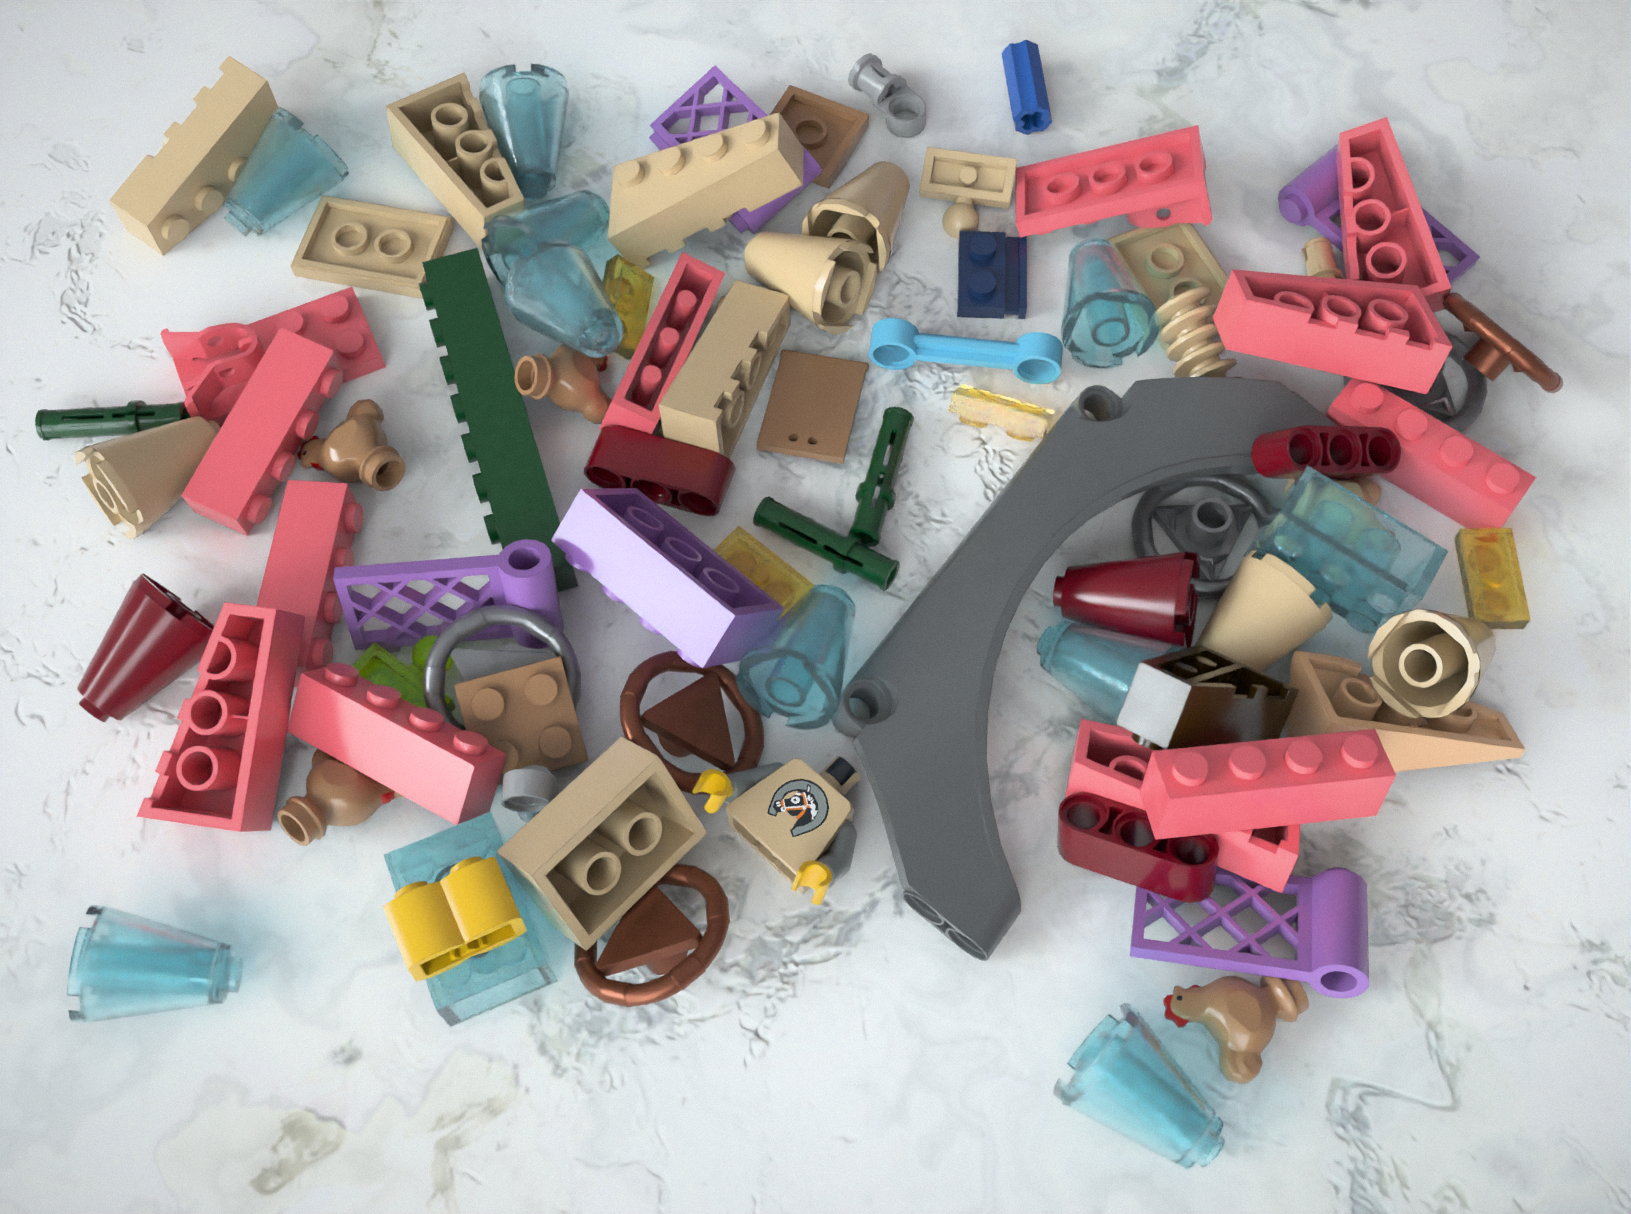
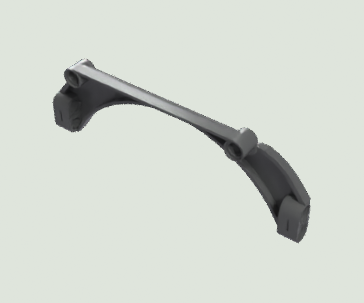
[831,377,1338,961]

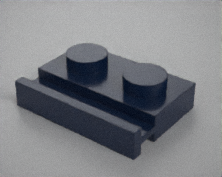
[957,231,1027,319]

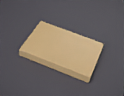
[290,195,454,299]
[1100,223,1229,353]

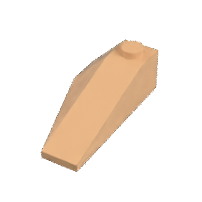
[1286,650,1526,772]

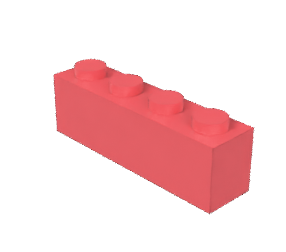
[599,252,725,435]
[181,327,343,536]
[1326,378,1536,543]
[256,480,364,687]
[287,663,507,826]
[1140,729,1396,840]

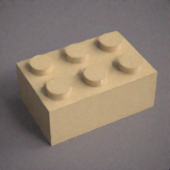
[496,736,707,951]

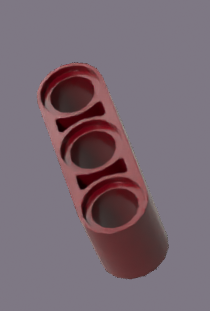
[583,425,736,516]
[1251,425,1401,479]
[1057,792,1219,903]

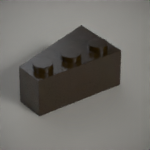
[1116,644,1299,750]

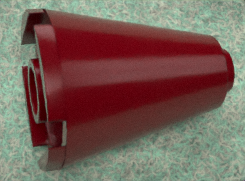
[1053,551,1200,654]
[77,573,215,722]

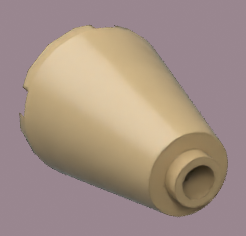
[801,161,910,274]
[744,231,877,335]
[74,416,221,539]
[1194,550,1333,672]
[1368,609,1496,719]

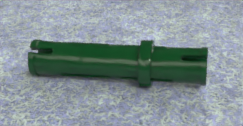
[35,400,191,441]
[848,407,914,547]
[753,496,900,591]

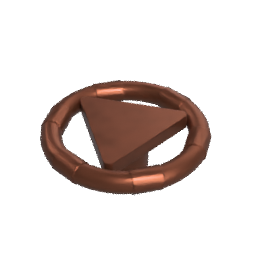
[1443,293,1563,393]
[620,651,764,795]
[574,863,730,1007]

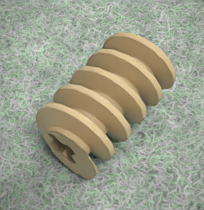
[1154,286,1242,378]

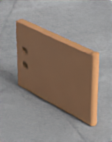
[757,349,869,464]

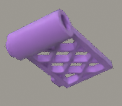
[649,65,822,234]
[1278,144,1480,285]
[333,539,564,654]
[1130,866,1369,998]

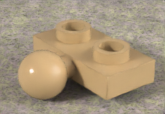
[919,147,1017,239]

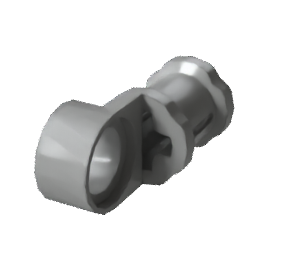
[848,53,926,138]
[501,765,560,824]

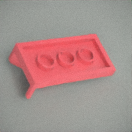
[1016,125,1212,238]
[160,287,386,428]

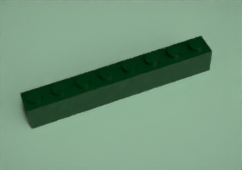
[419,248,579,592]

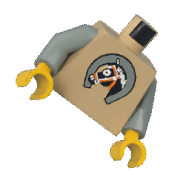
[692,756,860,905]

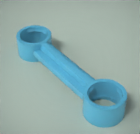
[868,318,1063,384]

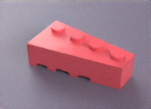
[1336,117,1452,313]
[1213,269,1453,394]
[136,602,305,832]
[1065,719,1300,893]

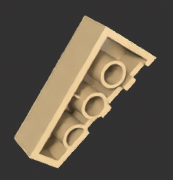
[109,56,293,256]
[386,72,527,257]
[608,112,804,271]
[659,280,791,459]

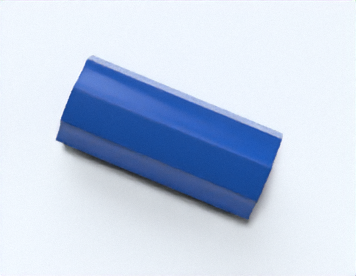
[1001,40,1052,135]

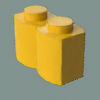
[383,856,527,982]

